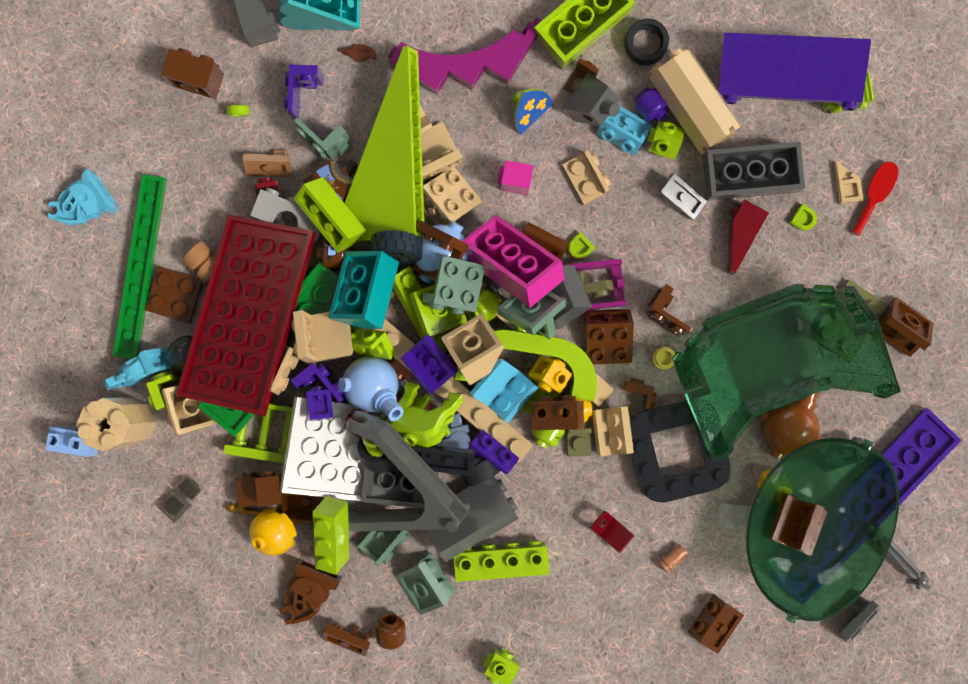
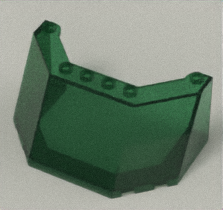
[672,284,901,462]

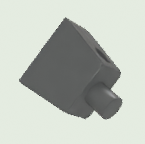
[563,73,620,126]

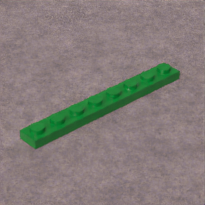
[112,174,167,359]

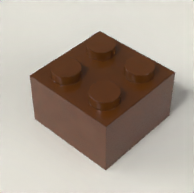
[161,48,224,100]

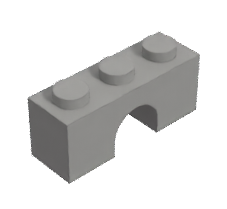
[249,187,320,243]

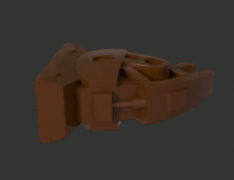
[279,559,342,625]

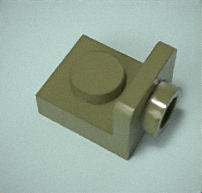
[567,423,592,457]

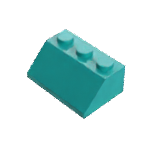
[328,251,399,329]

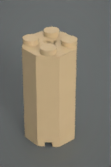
[649,48,742,154]
[76,397,157,452]

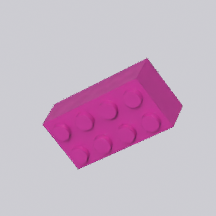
[462,215,564,308]

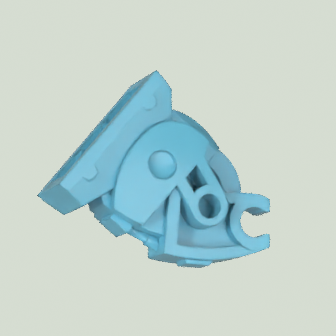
[48,169,120,226]
[104,347,172,391]

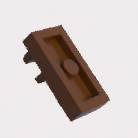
[322,624,371,656]

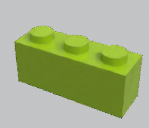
[294,177,367,253]
[313,496,350,575]

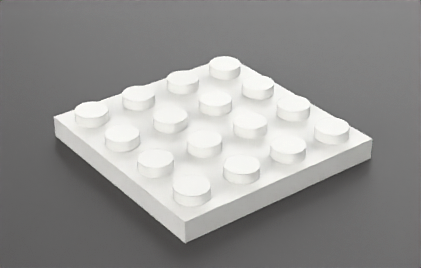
[280,397,385,501]

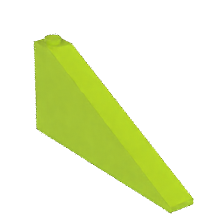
[345,46,424,244]

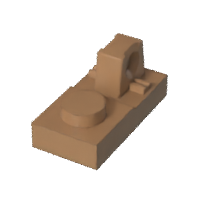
[243,149,293,177]

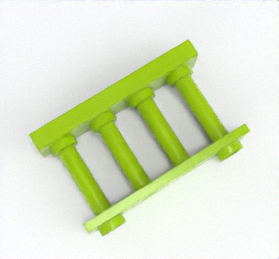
[223,403,293,464]

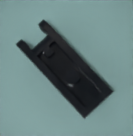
[411,445,475,476]

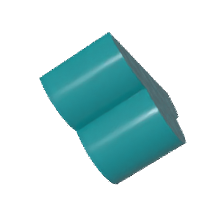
[279,0,361,31]

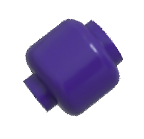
[635,88,668,122]

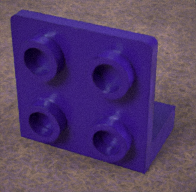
[284,64,324,119]
[291,363,346,402]

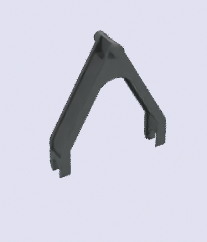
[346,411,470,532]

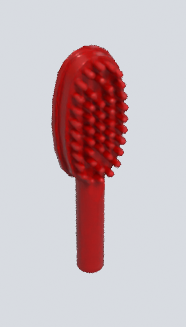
[851,161,899,236]

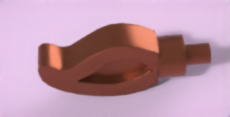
[340,44,377,62]

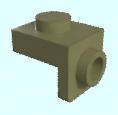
[577,271,614,298]

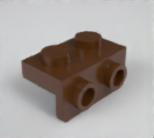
[281,493,325,526]

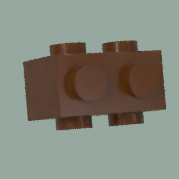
[531,396,584,430]

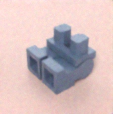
[434,413,470,449]

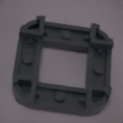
[630,399,731,503]

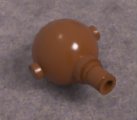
[759,378,823,461]

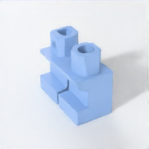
[46,426,98,457]

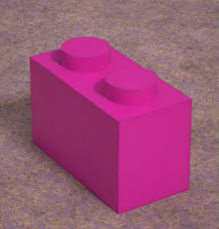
[497,160,534,196]

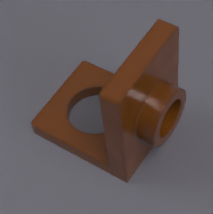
[563,58,599,94]

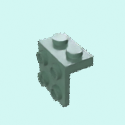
[293,117,351,160]
[422,256,484,315]

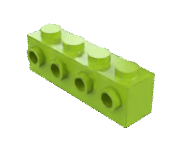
[454,540,550,582]

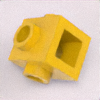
[529,355,572,394]

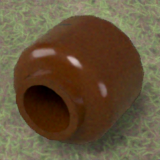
[375,613,406,650]

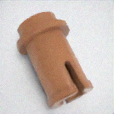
[658,544,689,573]

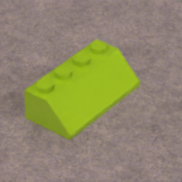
[534,0,635,69]

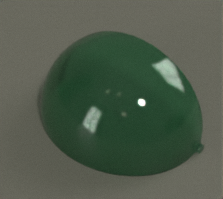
[746,438,899,624]

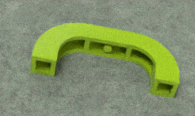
[454,326,597,401]

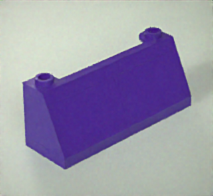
[719,33,871,111]

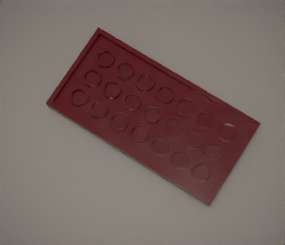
[176,215,316,417]

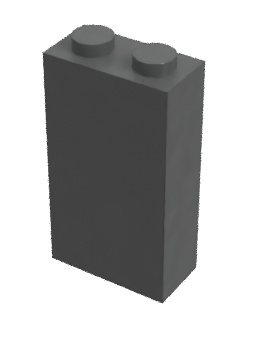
[426,476,518,562]

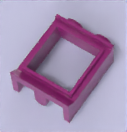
[567,259,627,310]

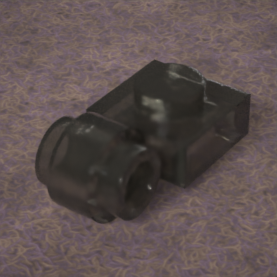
[157,478,202,523]

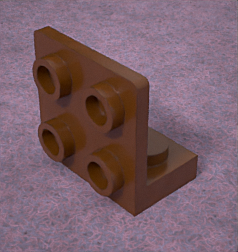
[413,220,469,282]
[645,284,693,336]
[584,309,634,364]

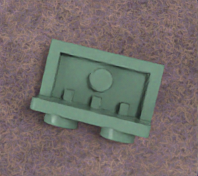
[358,530,409,567]

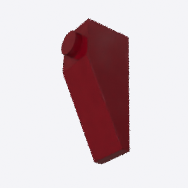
[727,199,769,275]

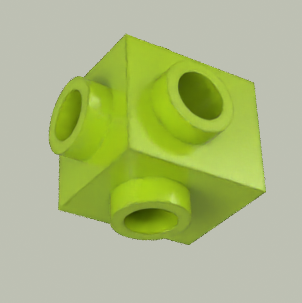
[647,121,685,160]
[482,648,520,684]

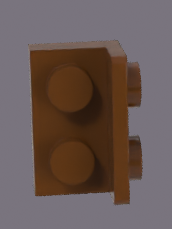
[688,594,744,654]

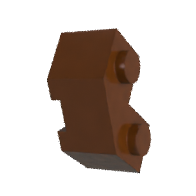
[236,470,286,508]

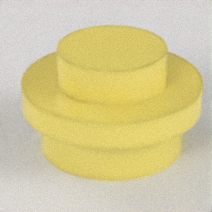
[652,347,676,370]

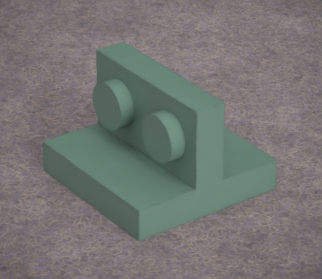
[497,292,566,340]
[396,553,456,615]

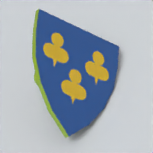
[512,89,553,135]

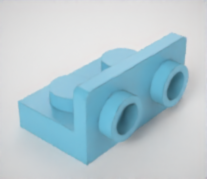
[596,106,653,156]

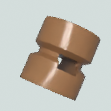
[182,241,216,285]

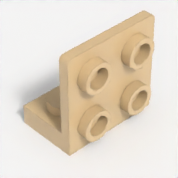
[421,122,463,182]
[423,167,482,225]

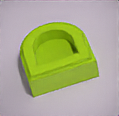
[788,203,817,231]
[568,232,596,260]

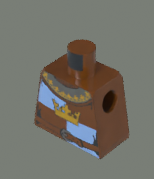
[303,158,358,204]

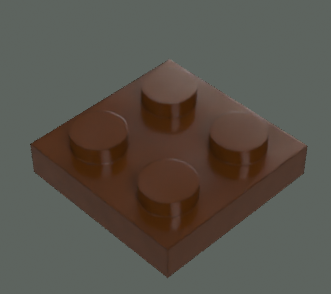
[145,266,203,324]

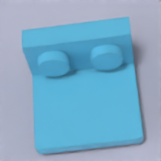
[470,358,538,423]

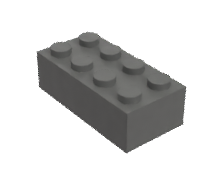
[702,142,805,201]

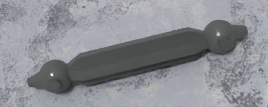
[868,524,930,590]

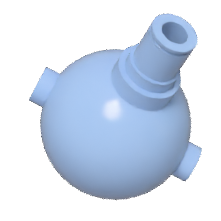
[416,221,468,284]
[338,356,404,421]

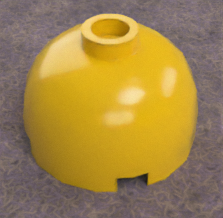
[249,507,296,556]

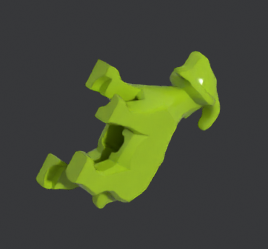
[362,382,464,457]

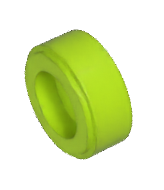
[226,105,250,117]

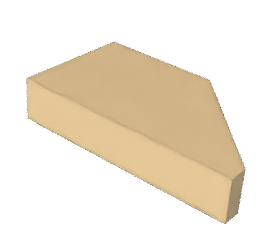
[833,161,863,204]

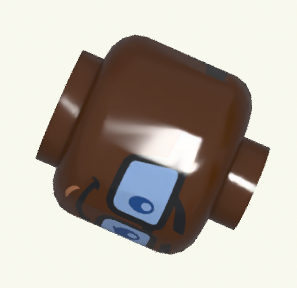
[317,239,352,269]

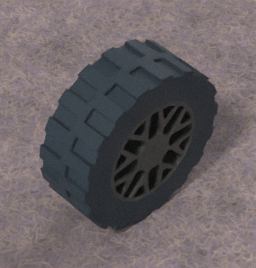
[370,230,423,266]

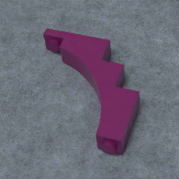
[388,17,542,95]

